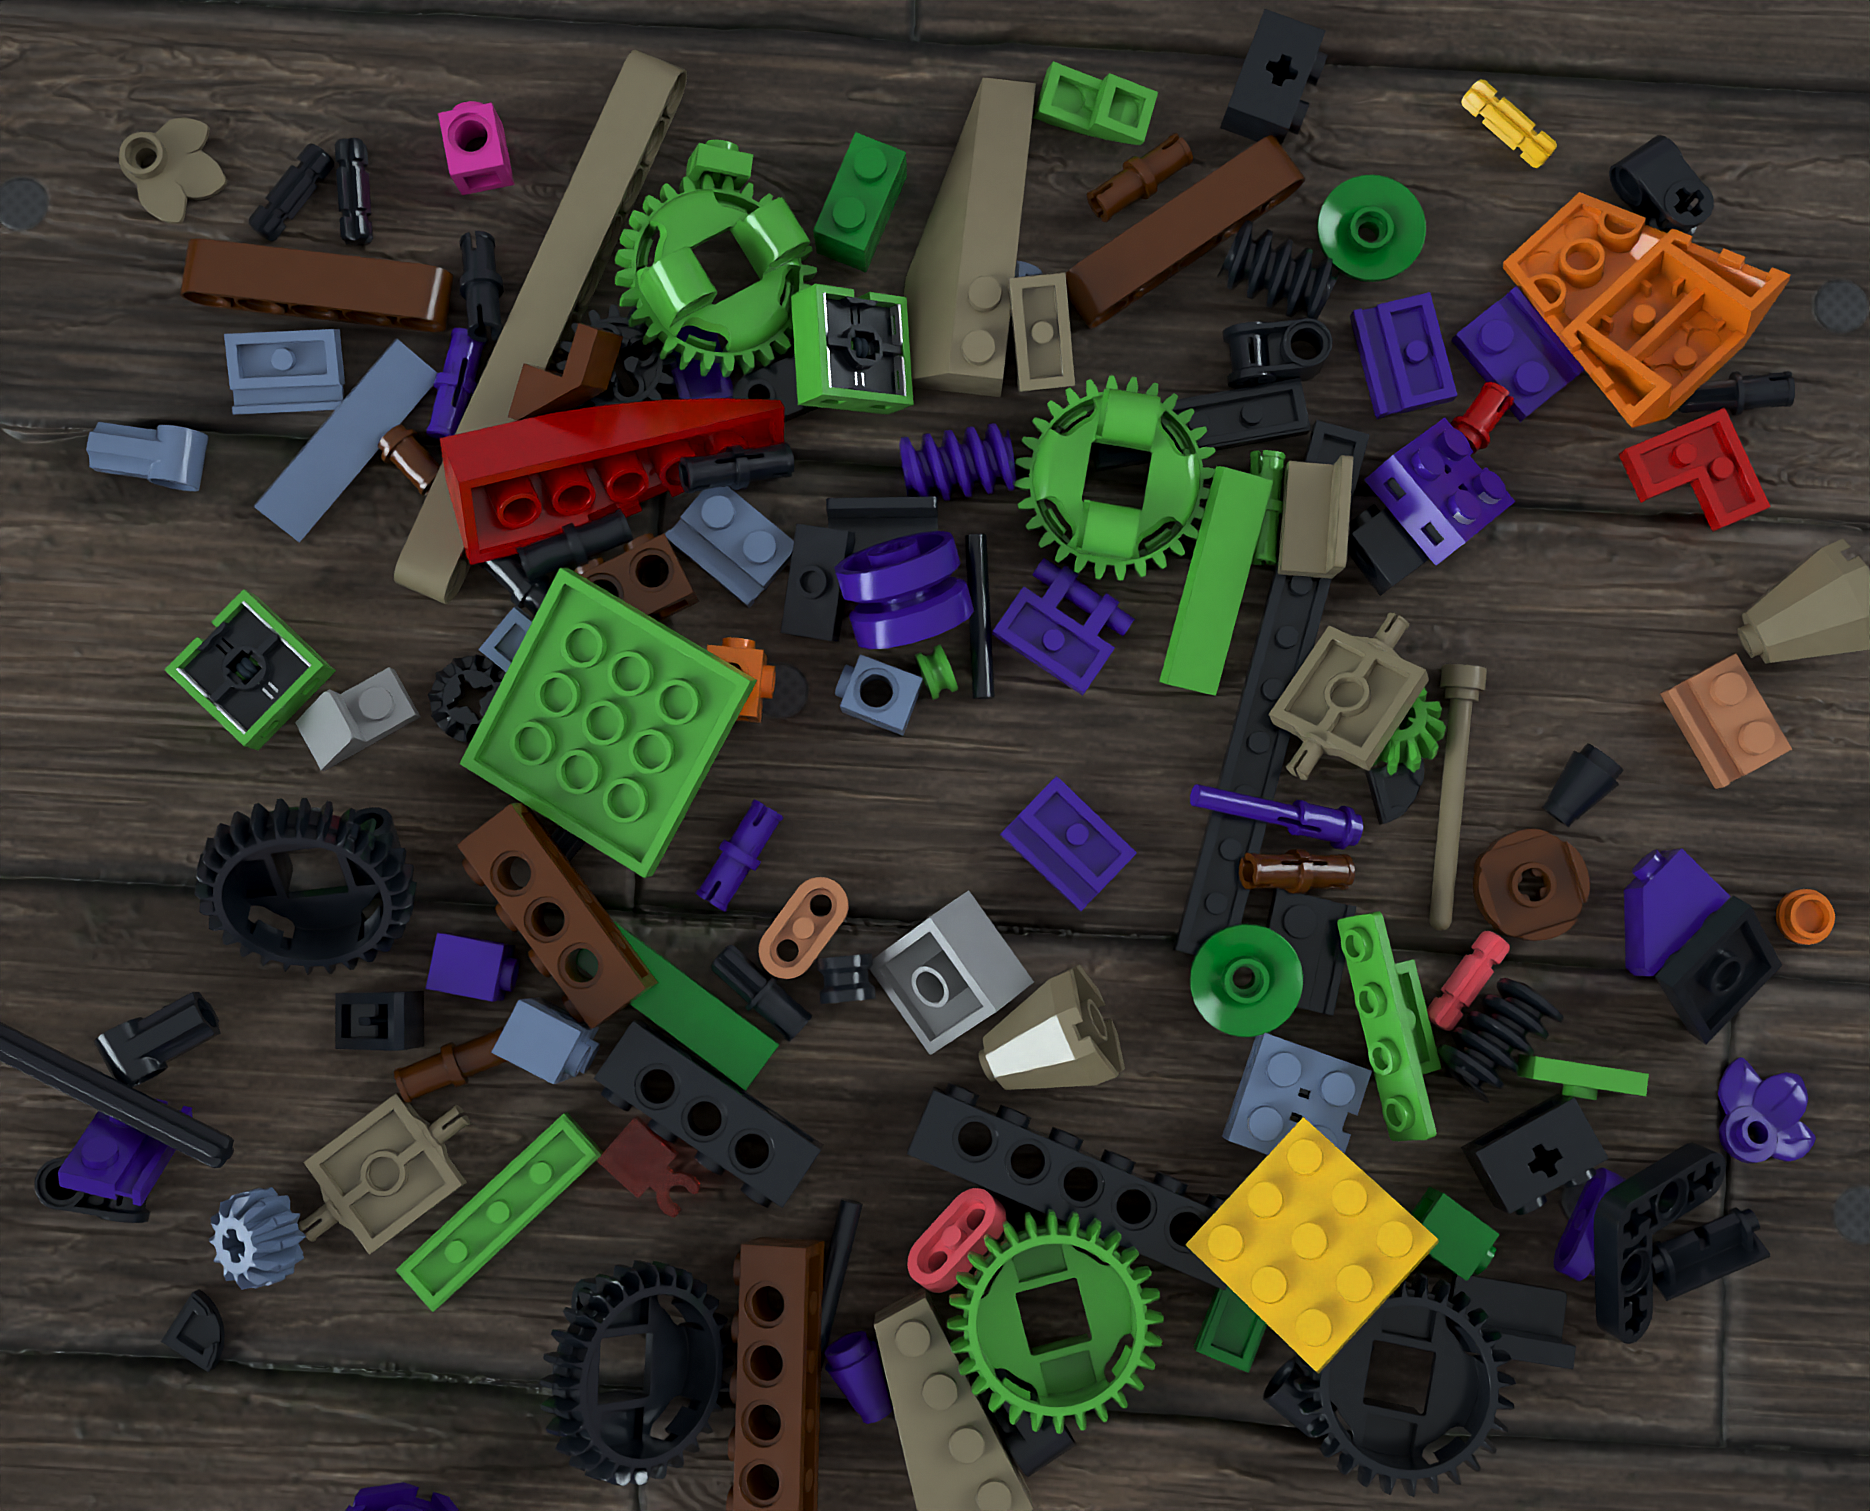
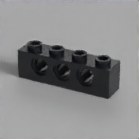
[594,1019,824,1208]

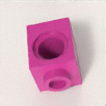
[438,101,515,195]

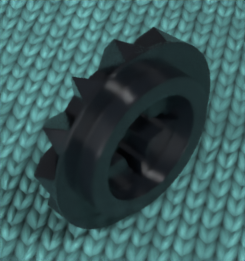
[428,654,506,743]

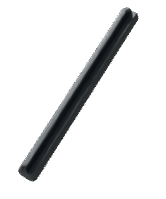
[0,1022,234,1168]

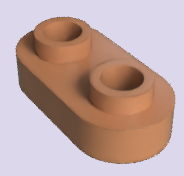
[759,877,849,979]

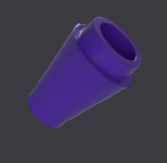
[824,1331,893,1424]

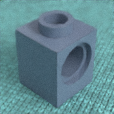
[835,654,923,736]

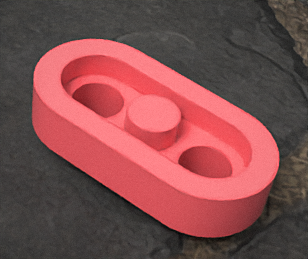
[907,1188,1006,1293]

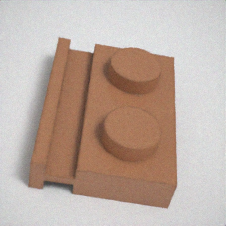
[1660,653,1792,789]

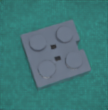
[1222,1033,1372,1155]

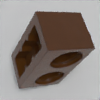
[574,533,700,622]

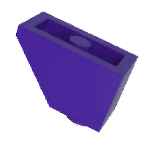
[1624,848,1731,976]

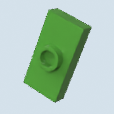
[1517,1054,1649,1100]

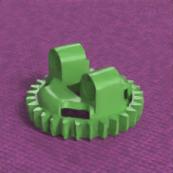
[615,174,817,378]
[1015,376,1215,581]
[947,1209,1164,1434]

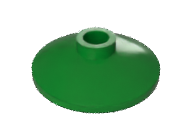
[1317,175,1426,282]
[1189,924,1303,1037]

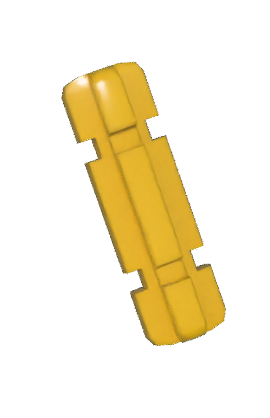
[1461,79,1557,168]

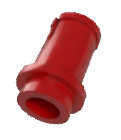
[1450,382,1514,454]

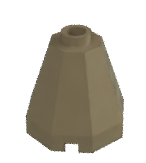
[1737,538,1870,664]
[979,964,1125,1090]

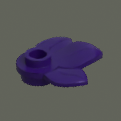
[1718,1057,1816,1164]

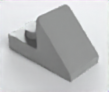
[295,667,421,771]

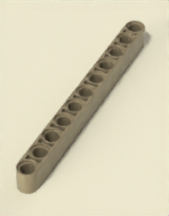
[394,49,687,604]

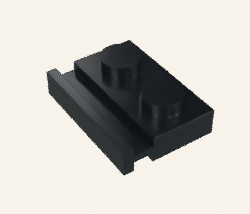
[1266,888,1357,1016]

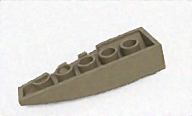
[904,77,1036,397]

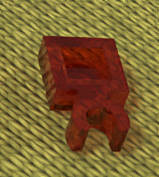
[596,1116,701,1218]

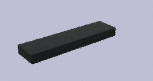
[1087,378,1311,472]

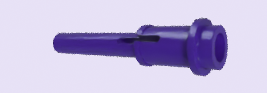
[1190,784,1363,850]

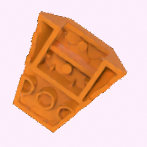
[1503,192,1791,428]

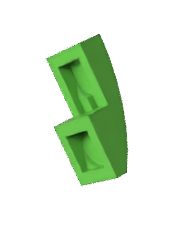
[1033,61,1158,145]

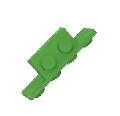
[1337,911,1441,1141]

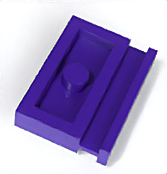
[1451,286,1585,422]
[1350,292,1458,419]
[1000,776,1137,912]
[58,1098,192,1206]

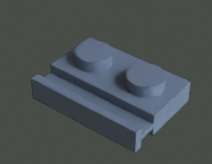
[224,329,345,415]
[665,486,794,608]

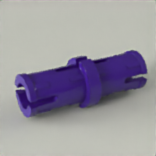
[426,328,486,440]
[695,799,784,912]

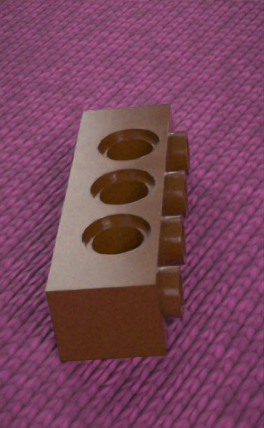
[457,803,658,1029]

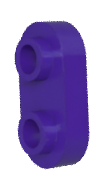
[1554,1167,1626,1281]

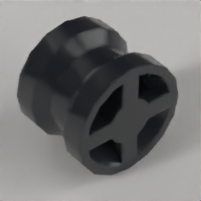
[816,953,876,1004]

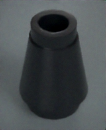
[1542,743,1624,828]

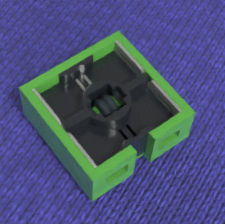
[791,284,914,415]
[165,589,336,751]

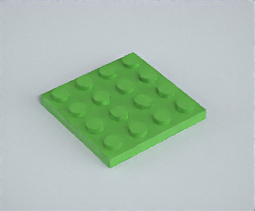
[460,568,757,878]

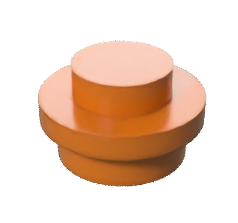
[1776,889,1835,945]

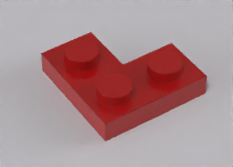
[1618,408,1771,532]

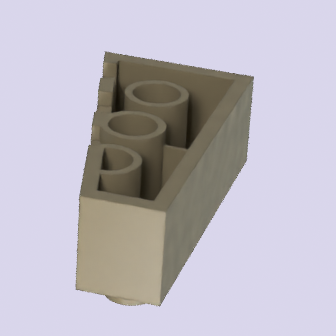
[874,1287,1033,1511]

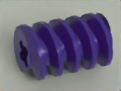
[899,423,1016,501]

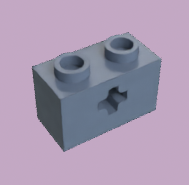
[491,997,600,1084]

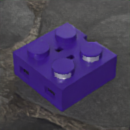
[1365,418,1515,566]

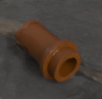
[378,425,441,496]

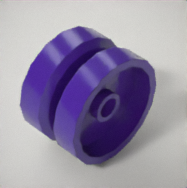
[834,531,974,649]

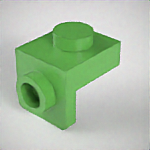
[686,140,753,193]

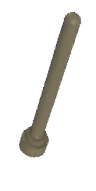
[1429,664,1487,931]

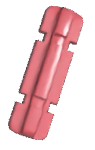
[1427,931,1510,1031]

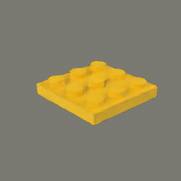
[1185,1117,1439,1374]

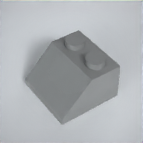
[870,890,1034,1055]

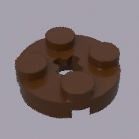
[1473,829,1590,941]

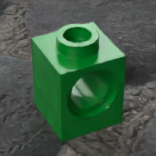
[1411,1187,1500,1281]

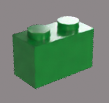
[813,132,907,272]

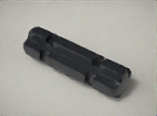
[335,138,373,246]
[248,143,334,242]

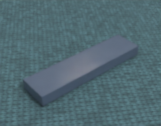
[254,339,437,543]

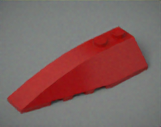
[440,398,785,565]

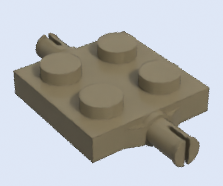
[1269,613,1429,780]
[298,1092,471,1255]

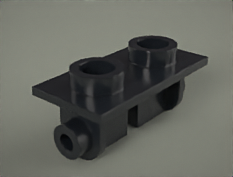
[1652,1207,1770,1301]

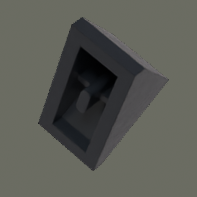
[335,991,424,1051]

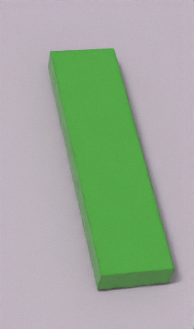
[1159,466,1273,696]
[395,1112,604,1312]

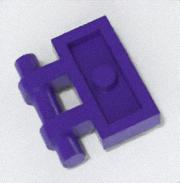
[992,558,1135,696]

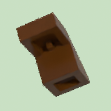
[508,323,623,421]

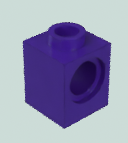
[425,933,520,1002]

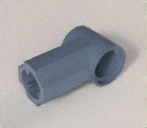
[86,422,209,491]

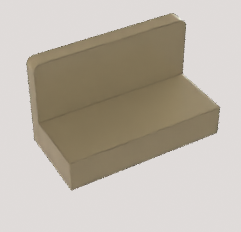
[1008,271,1075,392]
[1278,455,1353,579]

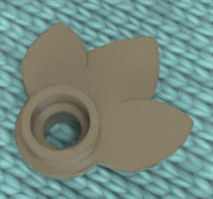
[119,118,227,224]

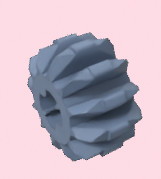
[208,1187,306,1290]

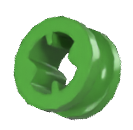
[914,644,958,700]

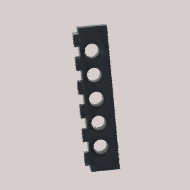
[907,1082,1227,1291]

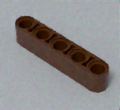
[1065,135,1305,329]
[180,238,454,332]

